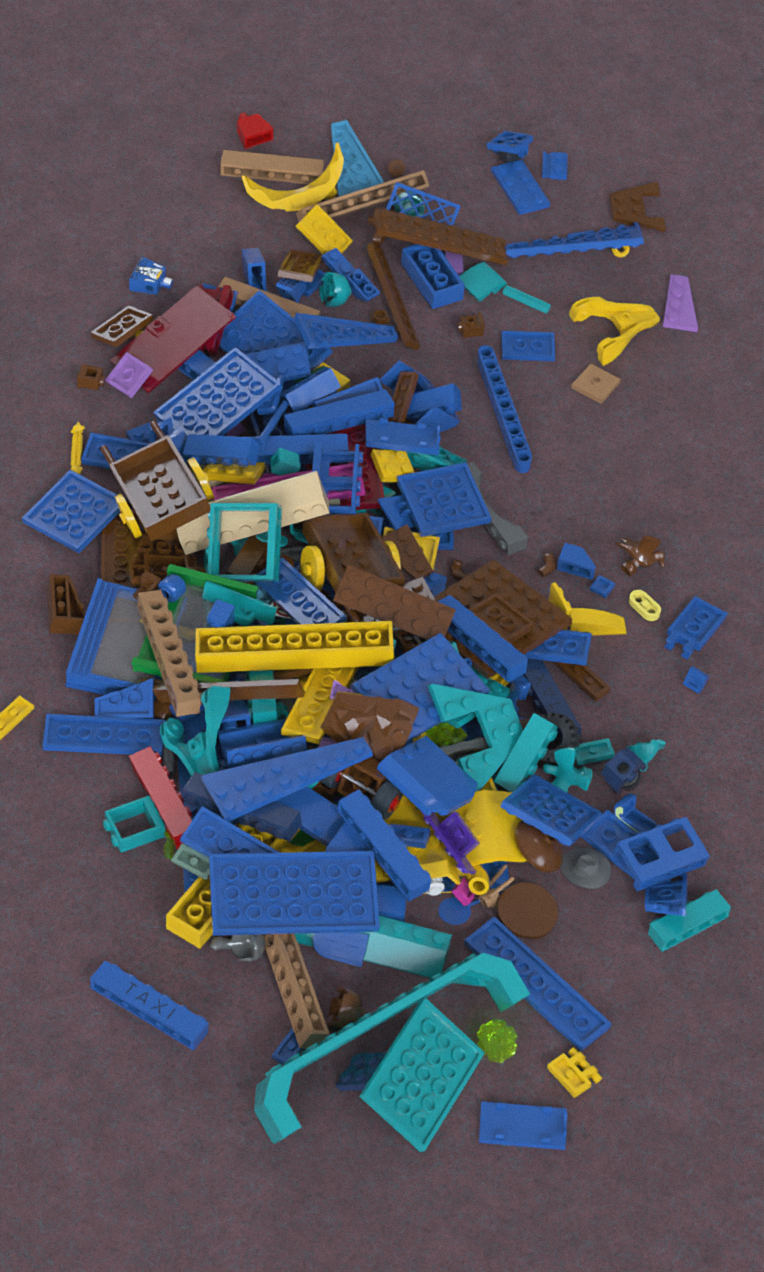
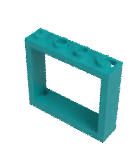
[205,503,282,582]

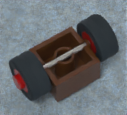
[319,757,403,820]

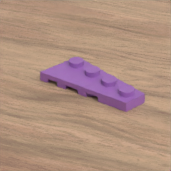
[663,274,698,332]

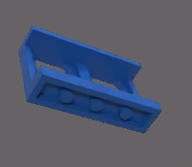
[312,444,363,514]
[218,718,307,769]
[613,817,710,892]

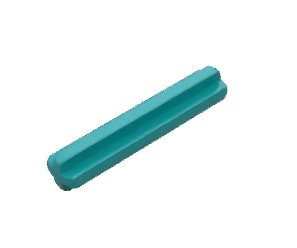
[503,285,551,313]

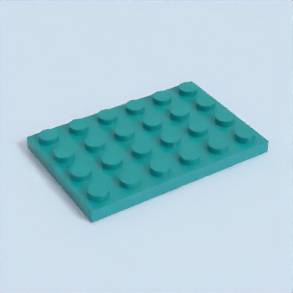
[359,998,485,1152]

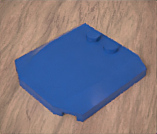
[377,736,478,815]

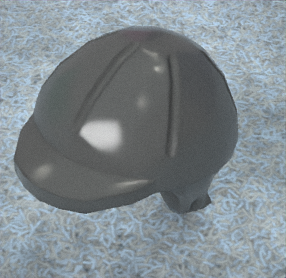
[209,934,266,962]

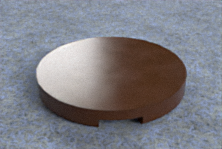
[497,883,558,940]

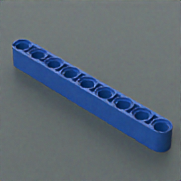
[477,345,532,473]

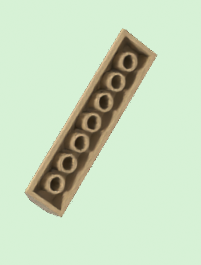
[176,471,330,555]

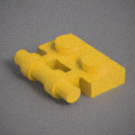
[547,1048,602,1098]

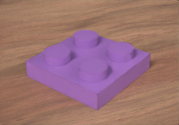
[105,352,153,399]

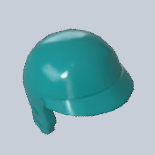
[394,192,425,217]

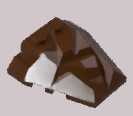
[129,534,205,598]
[320,691,419,762]

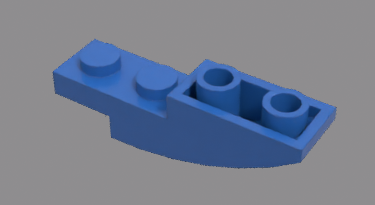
[321,247,380,302]

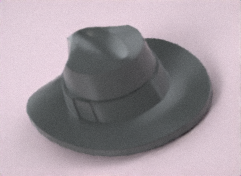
[560,848,611,889]

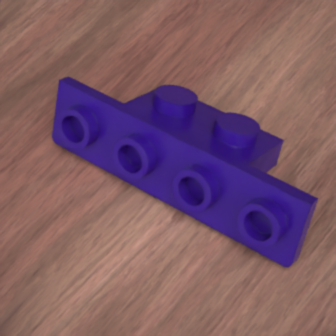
[421,811,480,875]

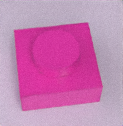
[451,877,475,906]

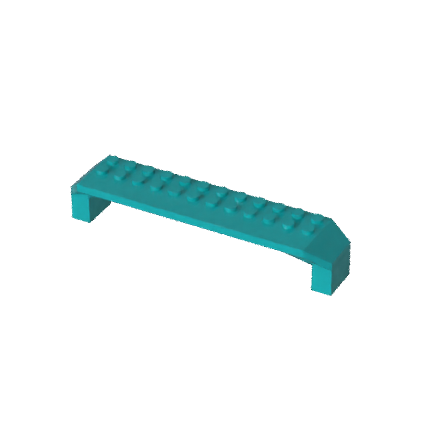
[254,953,530,1144]

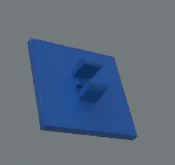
[377,495,416,530]

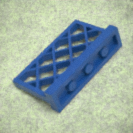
[386,182,461,226]

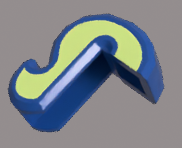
[614,793,657,833]

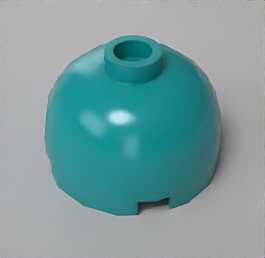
[319,272,351,308]

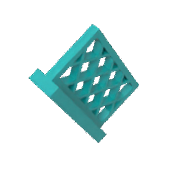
[383,447,467,471]

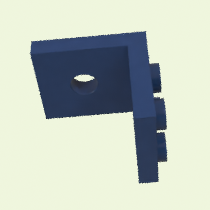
[335,1052,387,1091]

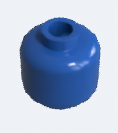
[157,574,186,603]

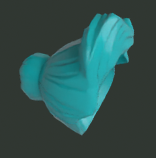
[627,739,666,772]

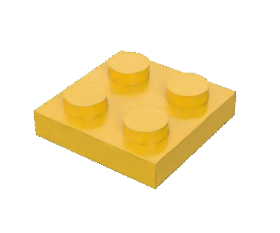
[370,449,415,482]

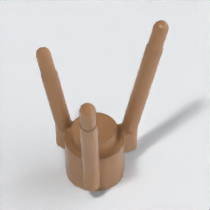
[478,864,514,909]

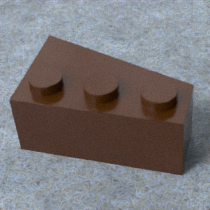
[47,574,86,635]

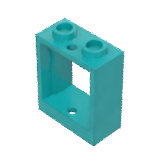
[103,796,165,853]

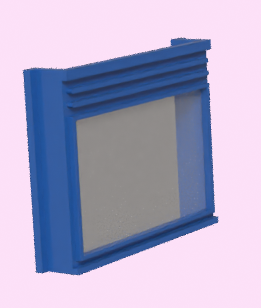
[66,578,188,703]

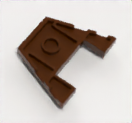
[609,182,666,232]

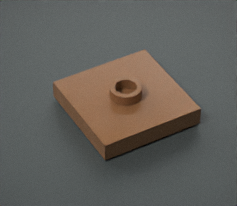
[571,364,621,404]

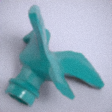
[543,748,592,792]

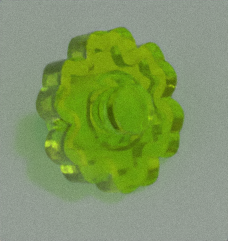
[477,1019,518,1063]

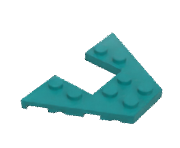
[428,684,523,792]

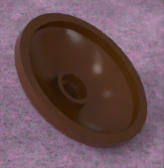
[514,820,563,873]

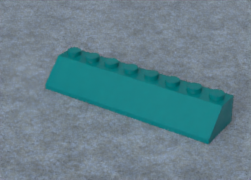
[295,916,452,978]

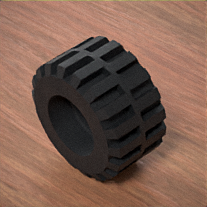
[540,712,580,763]

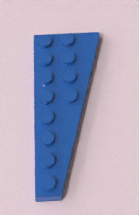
[505,222,644,258]
[201,737,373,822]

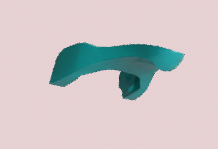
[159,686,230,777]

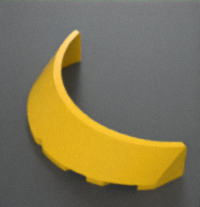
[241,142,344,211]

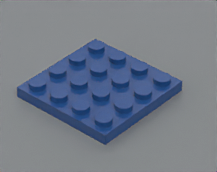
[396,462,492,537]
[22,470,127,553]
[500,774,602,847]

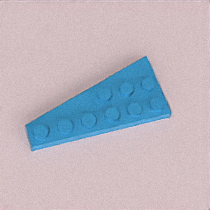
[331,120,384,197]

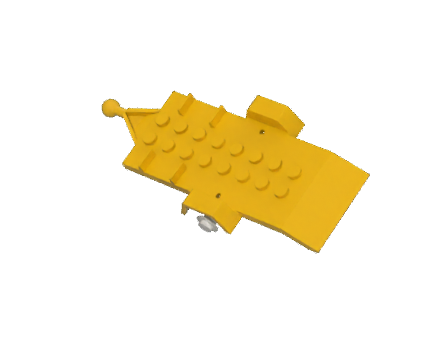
[278,790,527,896]

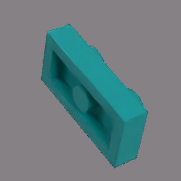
[575,738,615,766]

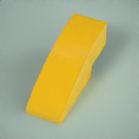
[569,608,627,635]

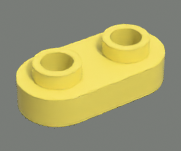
[629,590,661,621]

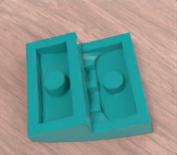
[459,262,507,302]

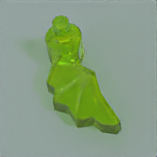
[163,831,173,860]

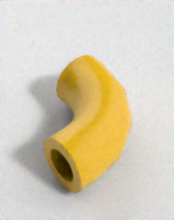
[457,864,490,895]

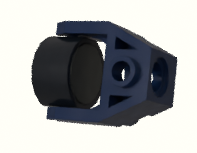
[601,748,647,795]

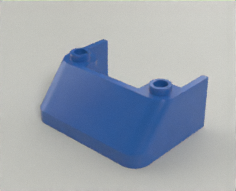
[379,360,460,433]

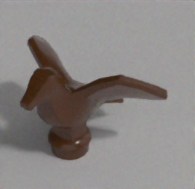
[615,535,665,577]

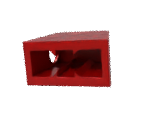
[237,113,274,149]

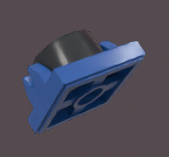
[487,131,533,162]

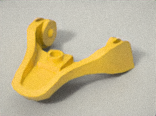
[569,297,660,366]

